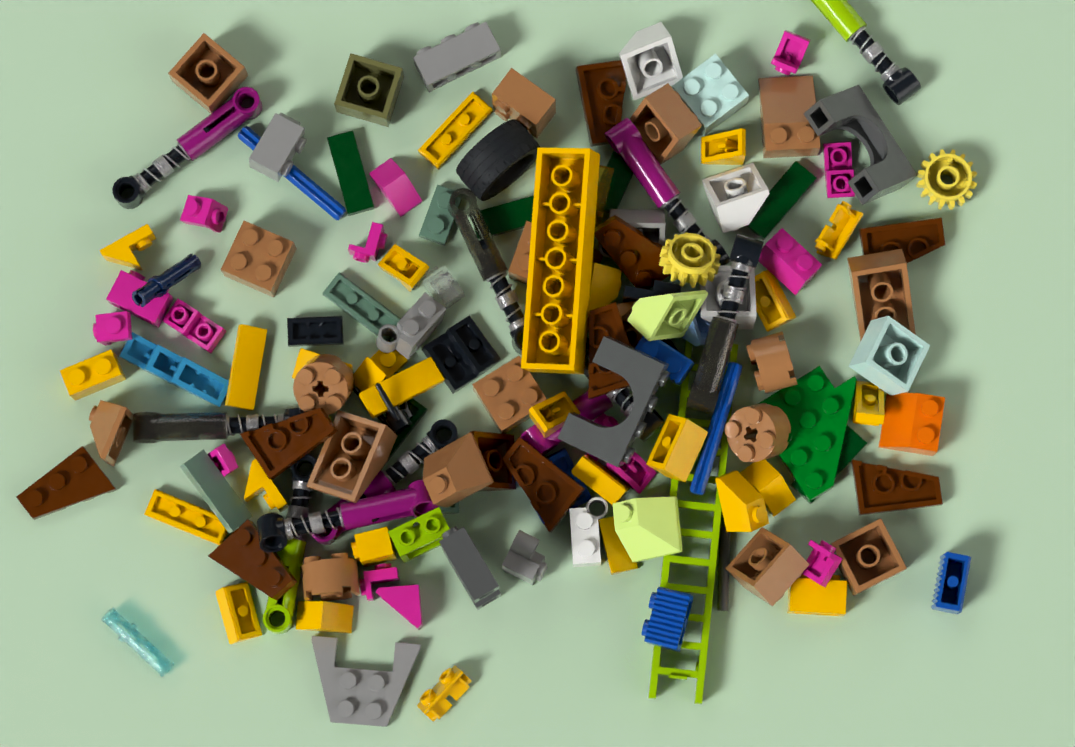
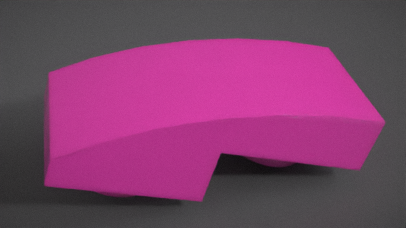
[823,142,855,198]
[162,299,227,354]

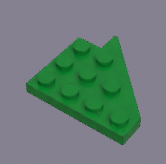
[758,366,857,502]

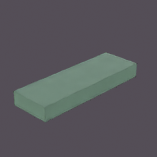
[322,272,401,342]
[180,449,253,534]

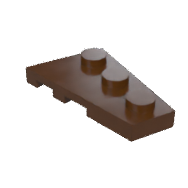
[575,60,626,147]
[594,215,671,290]
[588,302,630,400]
[240,408,338,480]
[502,437,585,532]
[851,460,943,515]
[208,519,297,600]

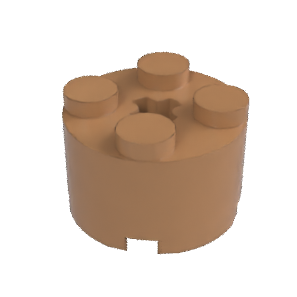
[746,331,798,393]
[293,354,354,415]
[724,403,791,462]
[301,553,360,601]

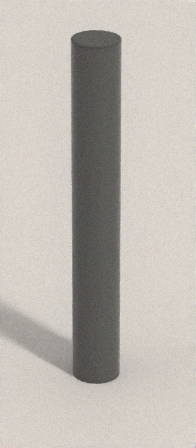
[717,527,730,611]

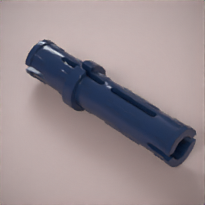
[132,254,201,307]

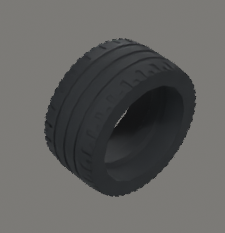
[456,119,541,201]

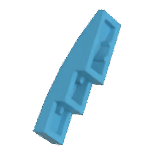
[118,332,229,407]

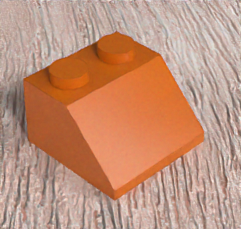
[879,393,945,456]

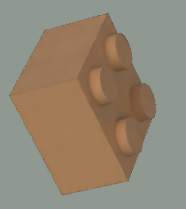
[168,33,248,114]
[492,68,556,138]
[630,83,702,165]
[221,221,297,297]
[472,356,547,434]
[830,518,907,596]
[725,527,809,606]

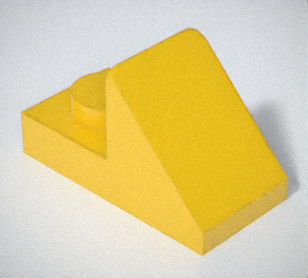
[99,224,157,270]
[377,244,430,292]
[353,341,408,392]
[852,381,885,426]
[244,459,289,513]

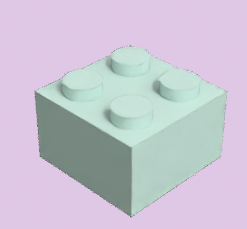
[672,53,749,136]
[848,316,930,396]

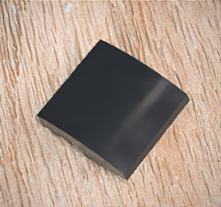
[623,280,682,303]
[422,315,501,394]

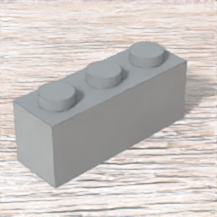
[413,22,501,92]

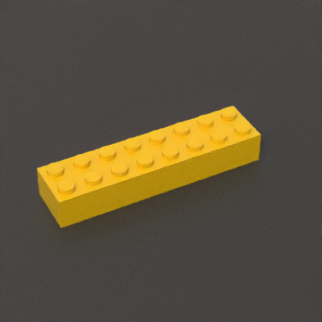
[521,147,600,374]

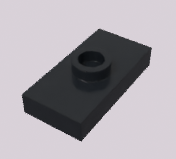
[287,316,344,347]

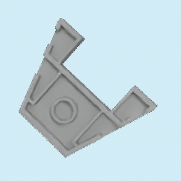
[312,636,421,727]

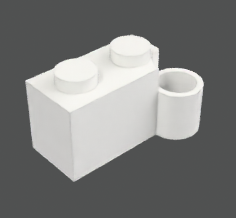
[569,497,608,567]

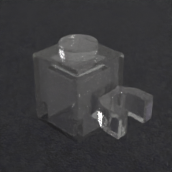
[422,265,465,309]

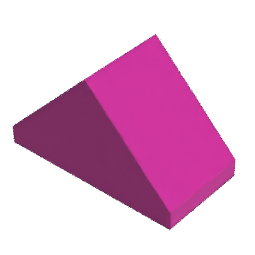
[369,158,423,217]
[606,451,657,494]
[376,585,423,630]

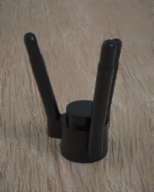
[353,372,413,434]

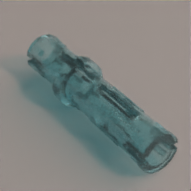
[101,607,174,677]

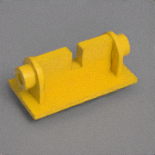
[815,201,863,260]
[417,665,472,722]

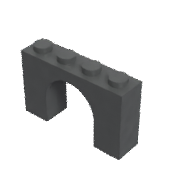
[804,85,917,205]
[557,336,670,467]
[439,526,501,610]

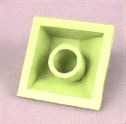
[627,290,709,341]
[612,497,683,563]

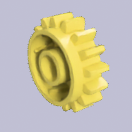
[916,149,977,210]
[659,232,721,288]

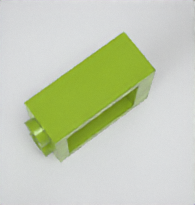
[388,507,449,563]

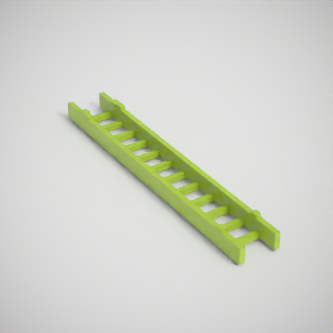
[648,340,738,704]

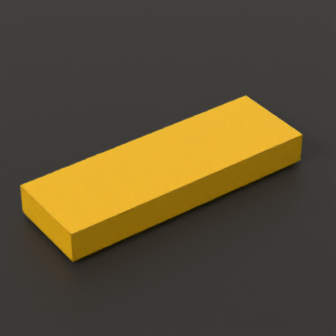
[418,92,493,170]
[225,324,267,411]
[359,357,445,419]
[144,489,228,545]

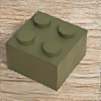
[334,53,404,127]

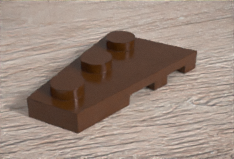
[859,218,945,263]
[16,446,117,520]

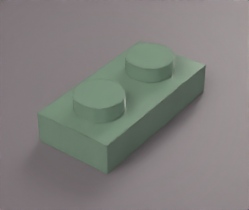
[419,185,463,246]

